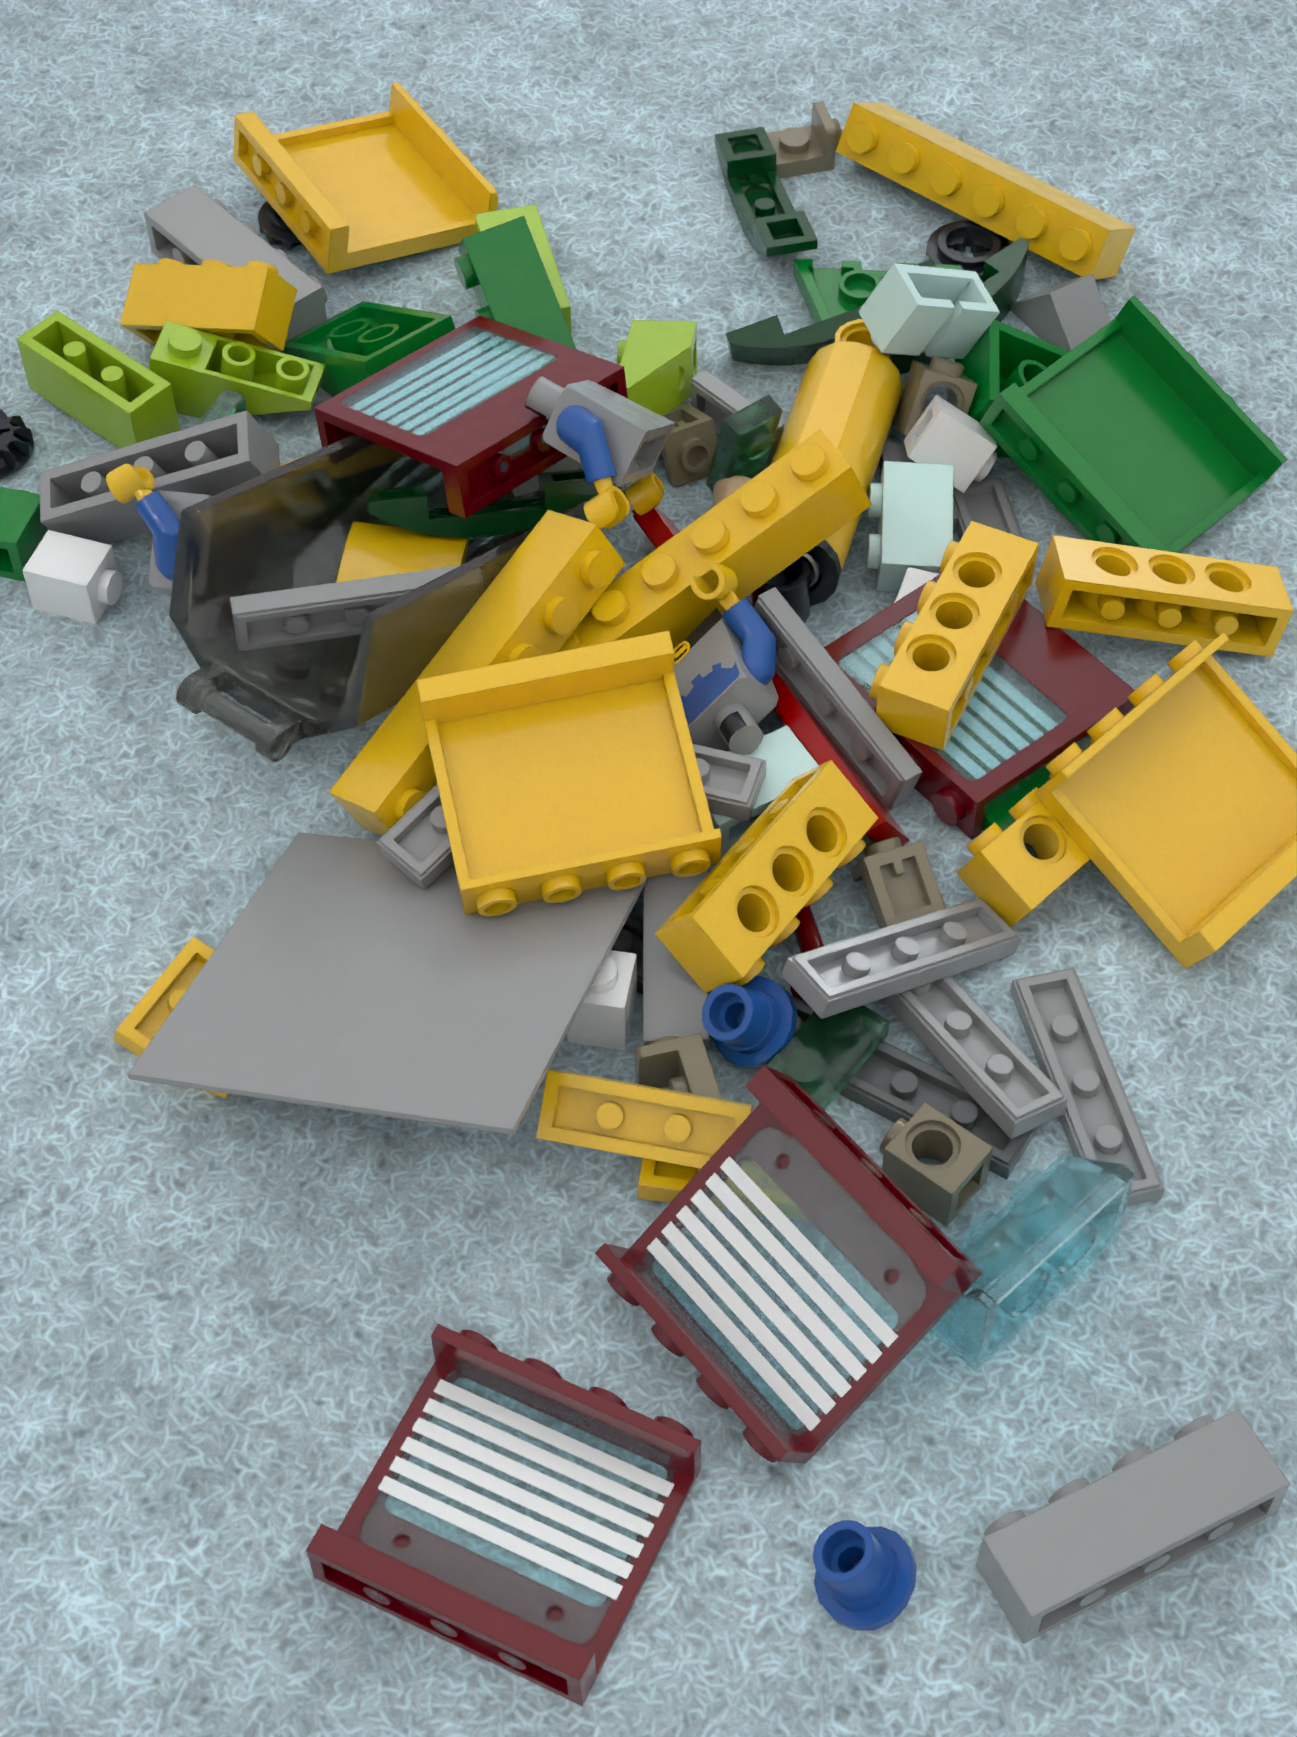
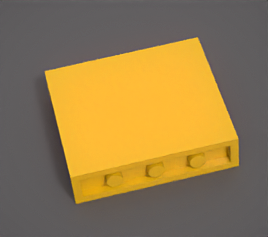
[233,82,499,274]
[416,631,722,917]
[1034,632,1297,969]

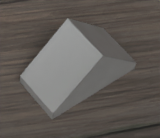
[1010,274,1110,351]

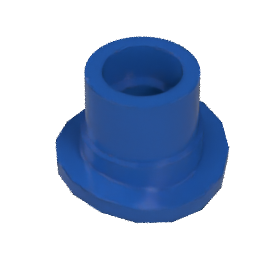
[702,976,797,1068]
[813,1520,917,1631]

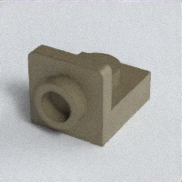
[767,101,842,179]
[661,403,723,487]
[850,837,946,929]
[635,1033,722,1099]

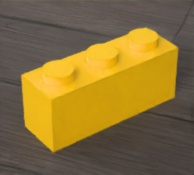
[120,258,298,351]

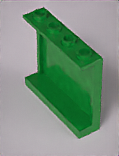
[979,295,1288,553]

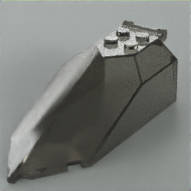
[169,392,631,762]

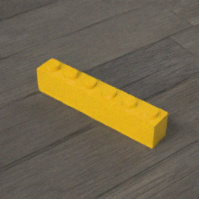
[836,102,1136,280]
[558,429,872,652]
[329,510,625,836]

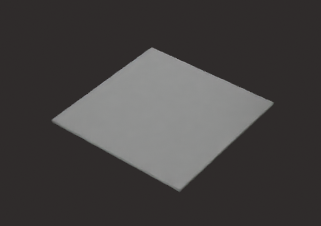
[128,832,648,1135]

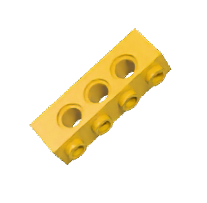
[870,521,1039,751]
[1035,535,1294,657]
[956,739,1094,927]
[655,760,878,993]

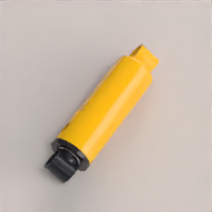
[751,319,903,623]

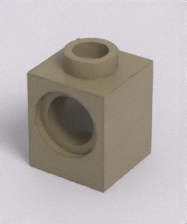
[892,356,978,435]
[879,1102,993,1227]

